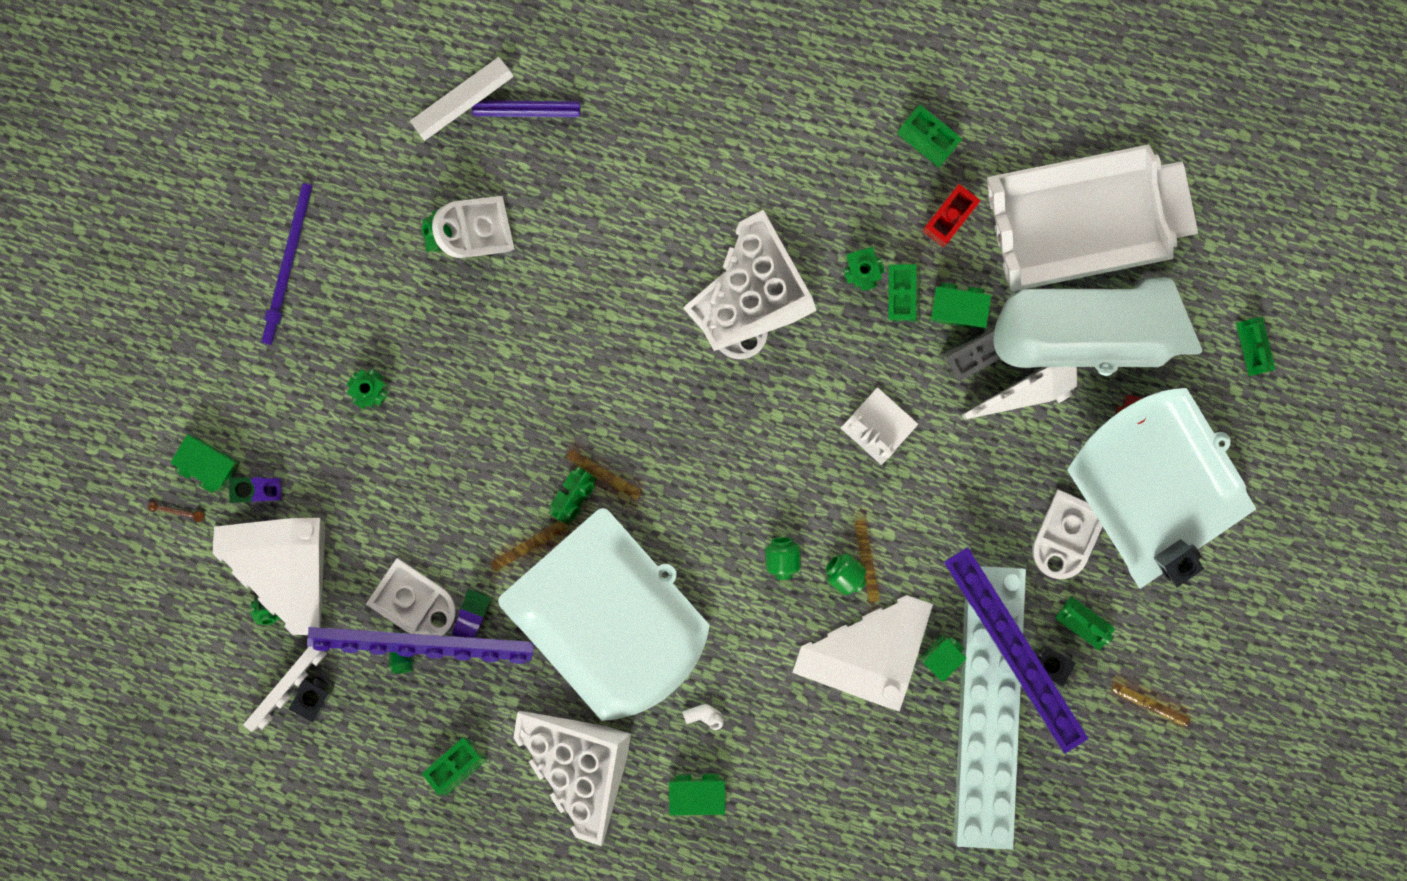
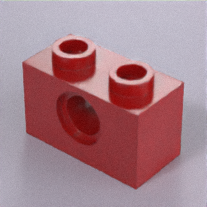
[922,184,981,248]

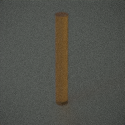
[566,449,642,500]
[854,519,880,603]
[490,521,567,572]
[1110,682,1191,728]

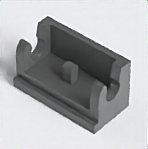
[940,327,1001,381]

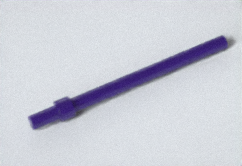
[261,183,313,345]

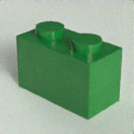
[929,283,991,330]
[170,434,240,493]
[918,635,967,682]
[669,773,725,816]

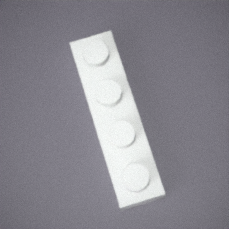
[243,647,327,732]

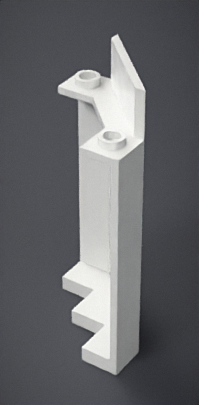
[987,145,1198,292]

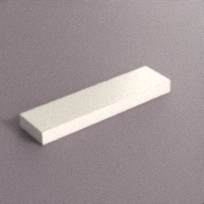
[410,57,513,141]

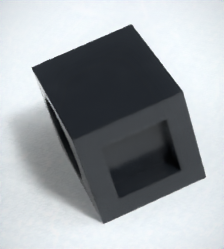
[1154,539,1204,587]
[1034,645,1076,687]
[289,676,333,722]

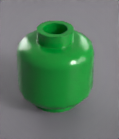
[765,537,802,580]
[825,554,867,595]

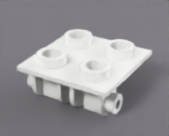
[841,387,918,465]

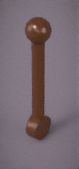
[148,501,205,522]

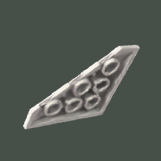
[701,210,816,351]
[962,367,1077,420]
[213,518,325,635]
[792,595,933,711]
[514,711,631,846]

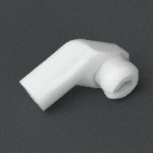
[683,704,724,730]

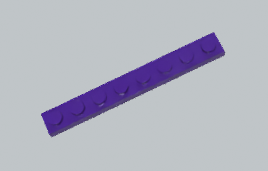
[943,547,1088,754]
[307,627,534,664]

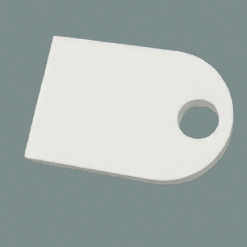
[432,196,514,258]
[683,272,768,359]
[1032,490,1102,579]
[366,558,456,636]

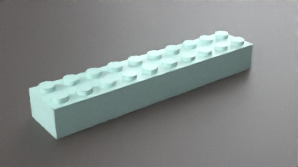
[954,566,1026,849]

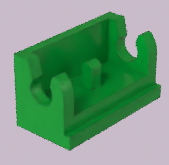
[897,104,962,168]
[888,264,920,322]
[422,737,488,796]

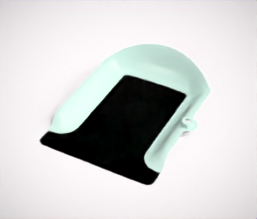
[994,277,1202,376]
[1067,388,1256,589]
[498,508,709,721]

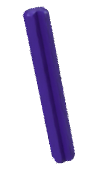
[472,101,581,117]

